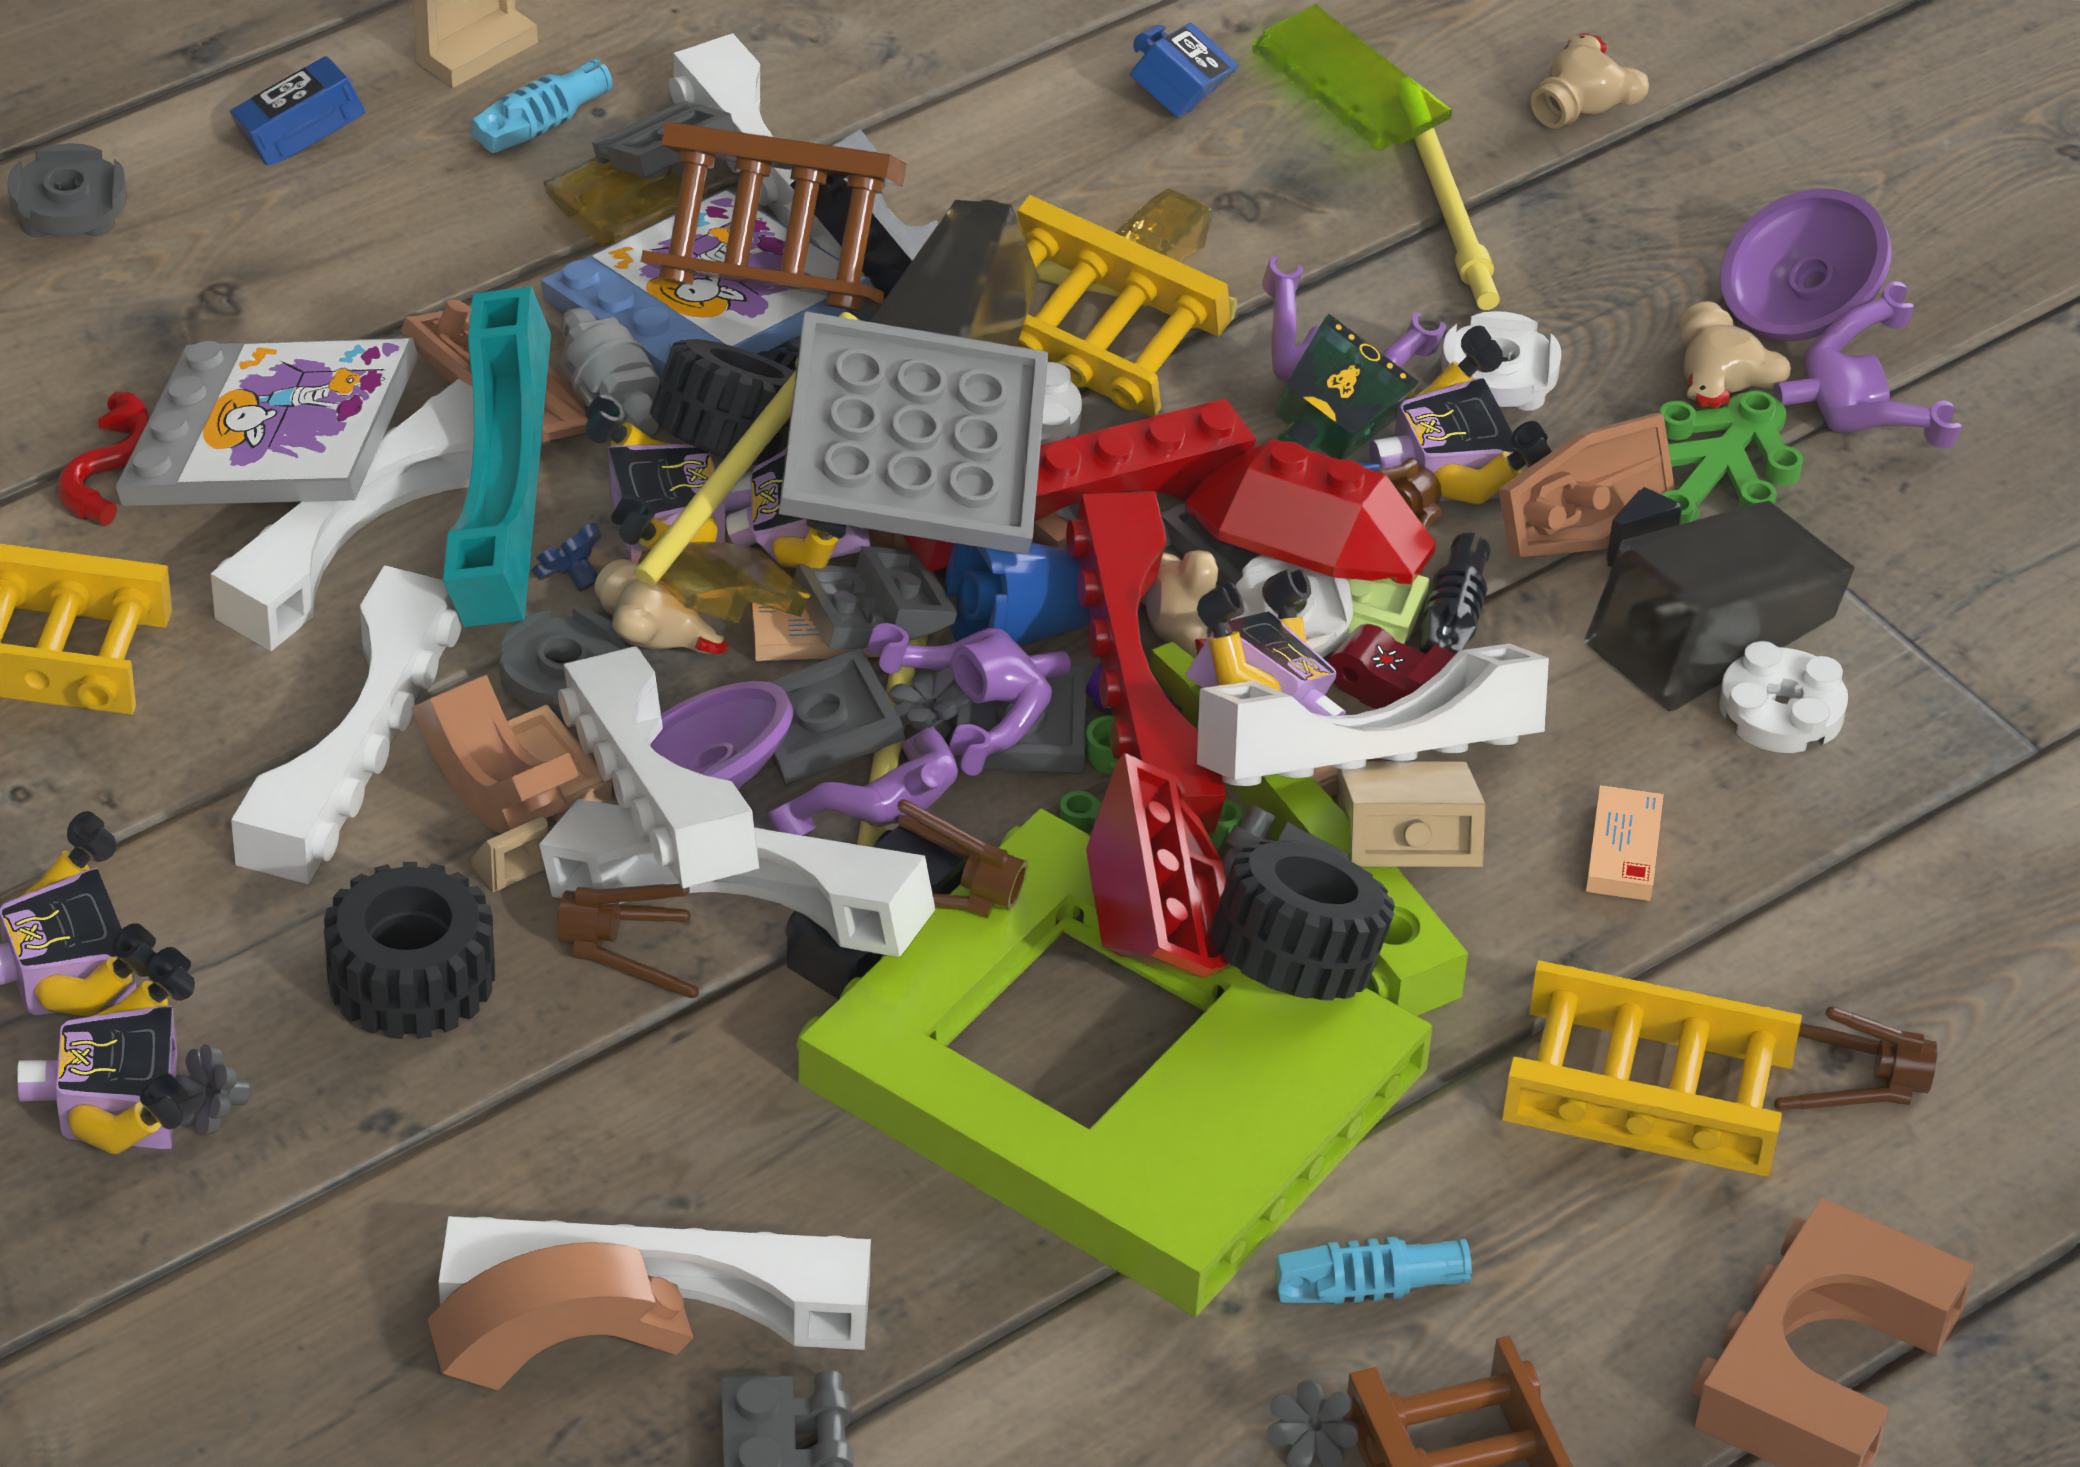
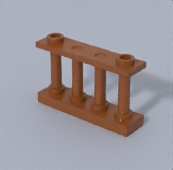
[640,121,907,311]
[1344,1335,1574,1467]

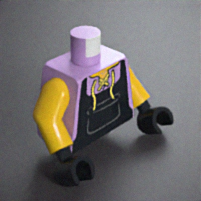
[1369,325,1552,505]
[585,394,751,565]
[726,447,870,568]
[1185,569,1346,716]
[0,811,156,1017]
[18,947,195,1155]

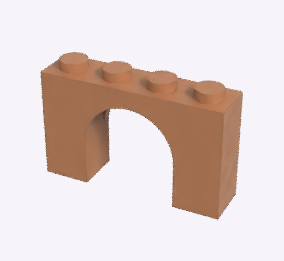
[1692,1197,1975,1467]

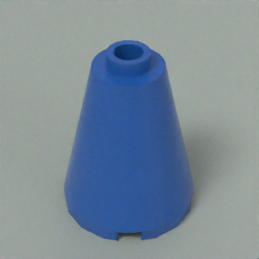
[945,542,1091,647]

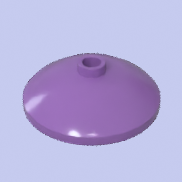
[1720,188,1892,341]
[650,681,793,790]

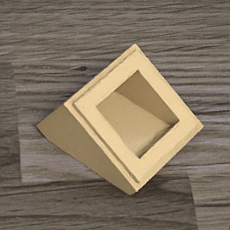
[471,816,548,892]

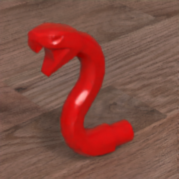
[56,392,150,526]

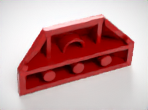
[1185,439,1436,585]
[1086,753,1233,978]

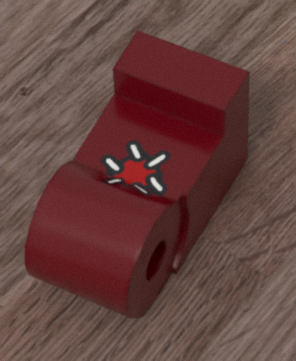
[1328,624,1456,709]

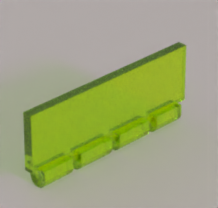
[1252,4,1452,151]

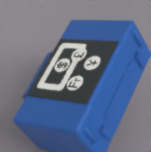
[1130,23,1239,118]
[230,56,365,165]

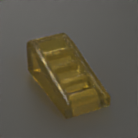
[1115,188,1212,261]

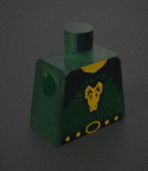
[1274,314,1419,460]

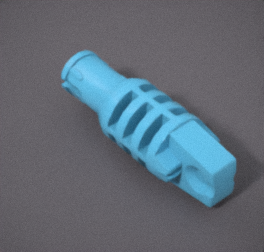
[471,59,613,153]
[1275,1236,1472,1305]

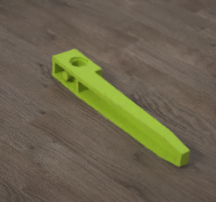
[1150,642,1468,1016]

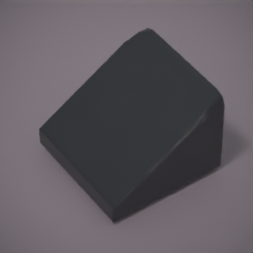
[1606,487,1682,569]

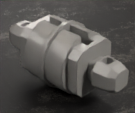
[560,307,660,436]

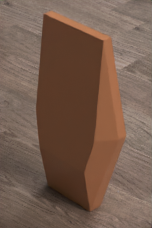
[400,299,589,442]
[1498,413,1675,557]

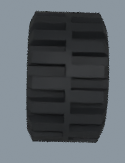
[649,339,794,466]
[1210,840,1395,1000]
[323,862,495,1039]

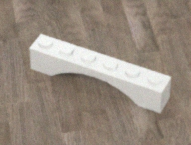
[669,33,897,275]
[211,379,474,651]
[231,565,462,884]
[1197,643,1549,786]
[558,646,760,888]
[539,799,935,957]
[439,1216,871,1350]

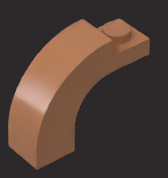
[411,675,579,834]
[427,1242,693,1391]

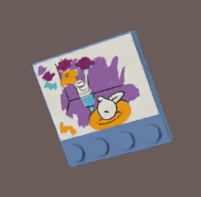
[541,189,871,378]

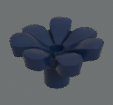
[531,523,602,592]

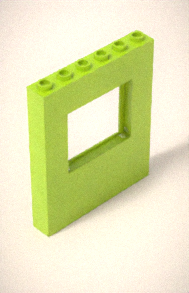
[796,808,1433,1317]

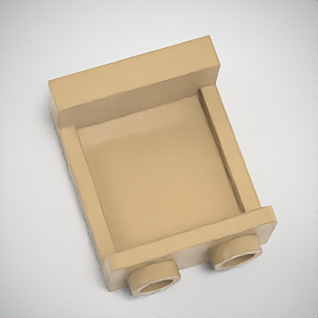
[413,0,538,89]
[1337,761,1485,867]

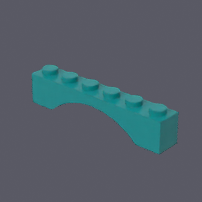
[443,286,551,627]

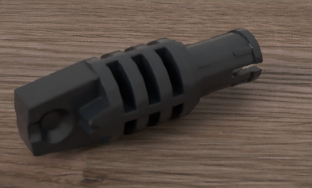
[1420,532,1491,654]

